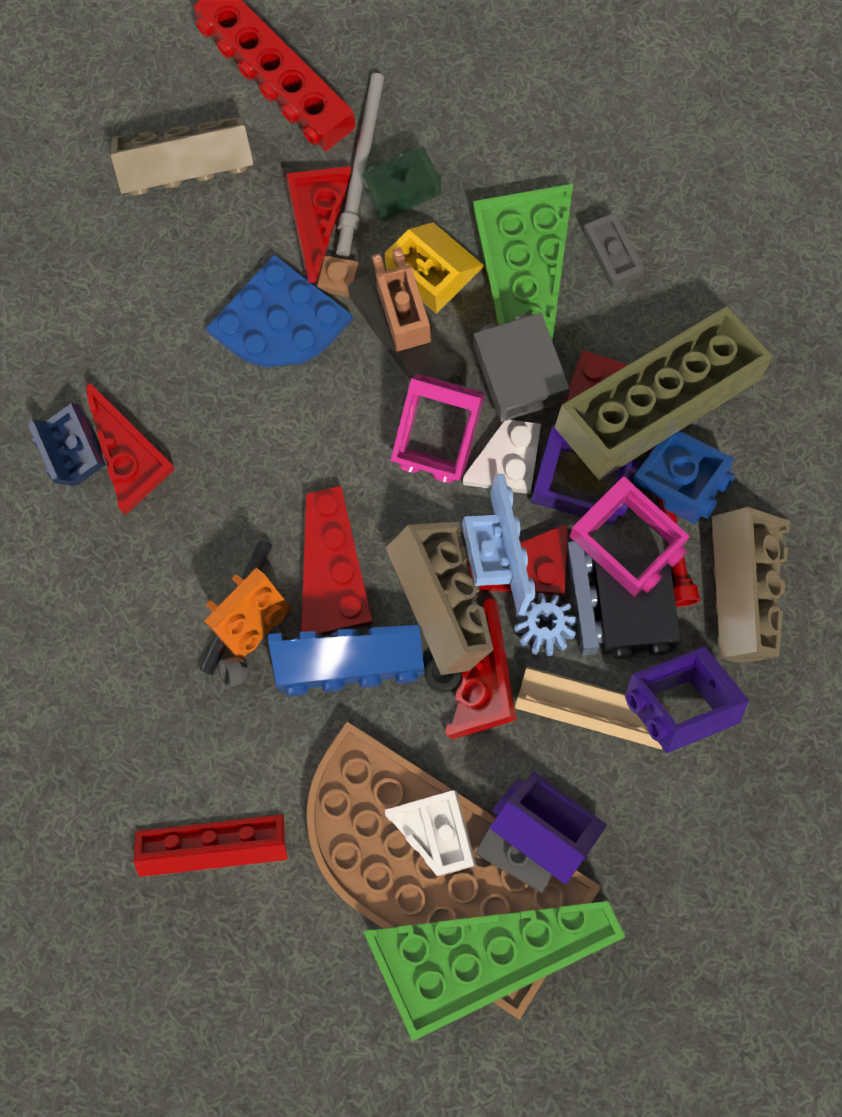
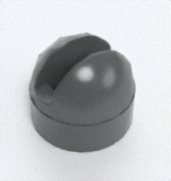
[218,657,249,688]

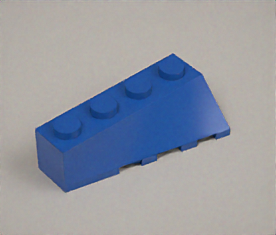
[268,625,425,696]

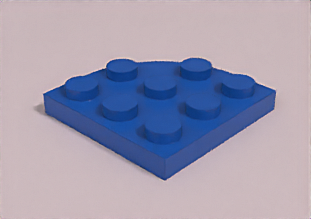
[206,255,353,368]

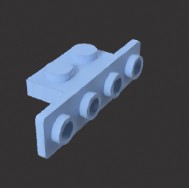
[462,474,535,614]

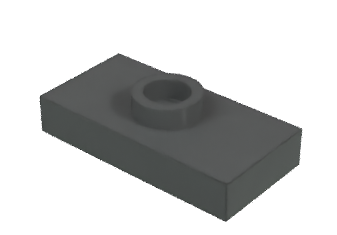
[475,820,552,894]

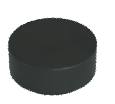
[425,658,461,693]

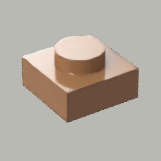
[317,256,359,298]

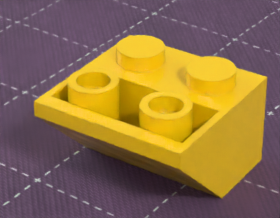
[385,222,483,314]

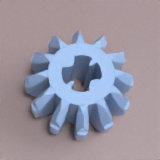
[514,593,577,656]

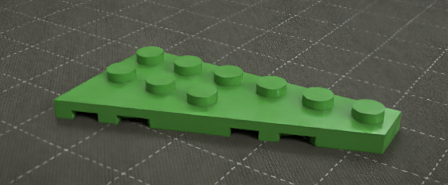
[473,184,573,341]
[363,901,625,1042]

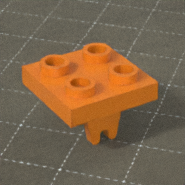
[204,568,291,659]

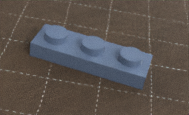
[566,541,604,656]

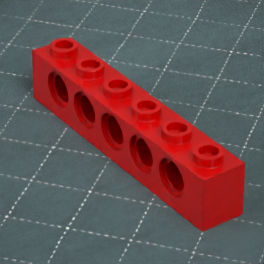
[193,0,356,152]

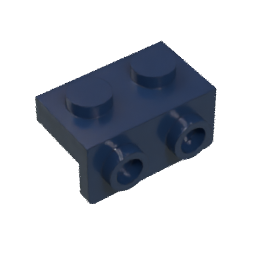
[28,403,106,486]

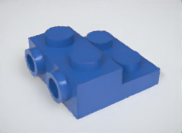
[633,431,735,524]

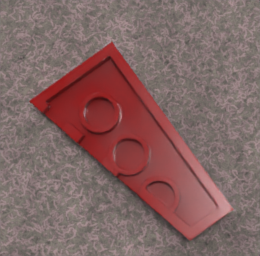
[301,486,373,635]

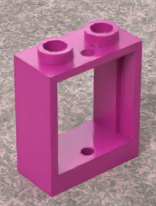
[390,374,486,483]
[570,476,690,597]

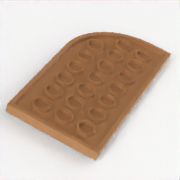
[307,722,602,1020]

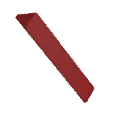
[133,814,288,877]

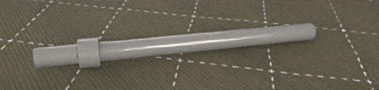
[336,73,384,257]

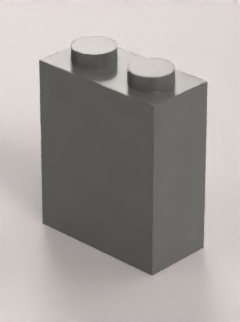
[474,313,570,422]

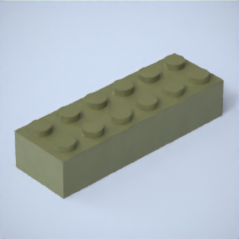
[554,306,773,481]

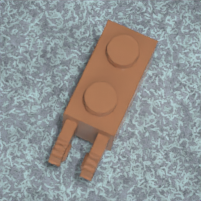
[372,248,431,351]

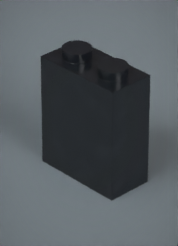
[593,555,681,659]

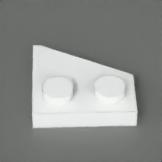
[463,420,541,494]
[384,790,476,876]

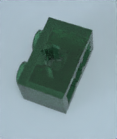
[362,146,442,222]

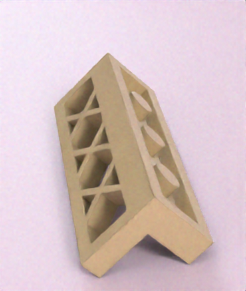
[515,666,671,749]

